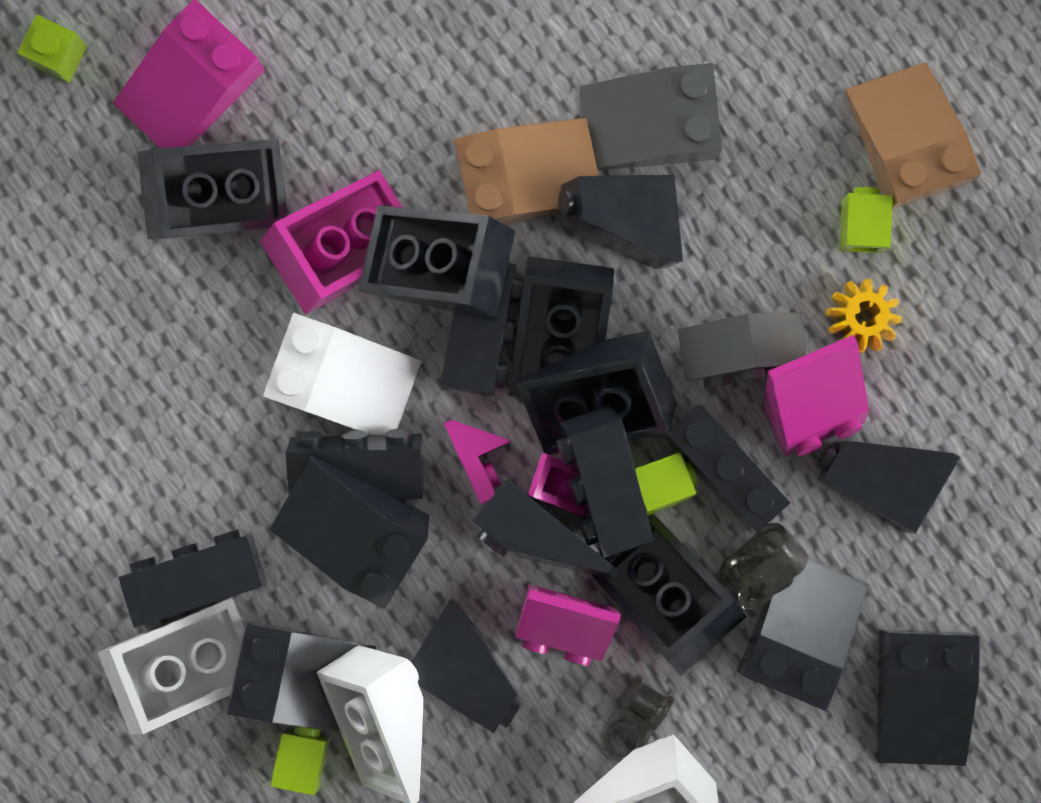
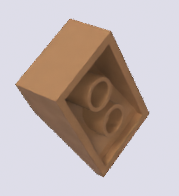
[844,62,981,209]
[454,118,599,225]

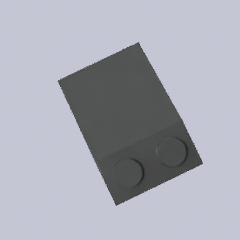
[580,63,722,171]

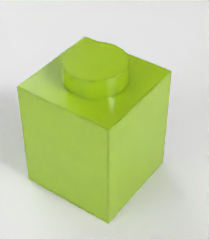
[17,14,88,84]
[839,187,893,253]
[635,453,698,516]
[270,726,330,796]

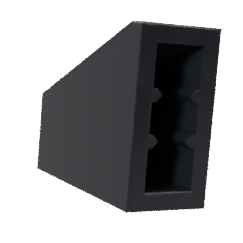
[558,175,683,269]
[816,440,961,534]
[411,598,520,733]

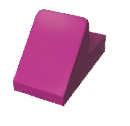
[444,420,511,504]
[528,453,586,519]

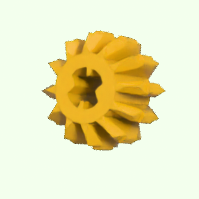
[825,279,902,354]

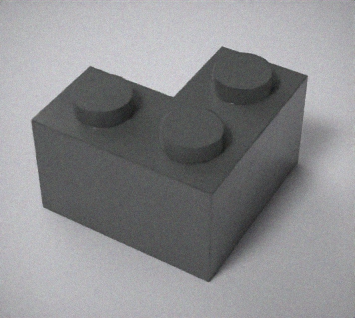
[678,312,807,388]

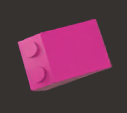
[113,0,265,148]
[259,170,403,315]
[763,335,869,457]
[515,584,621,666]

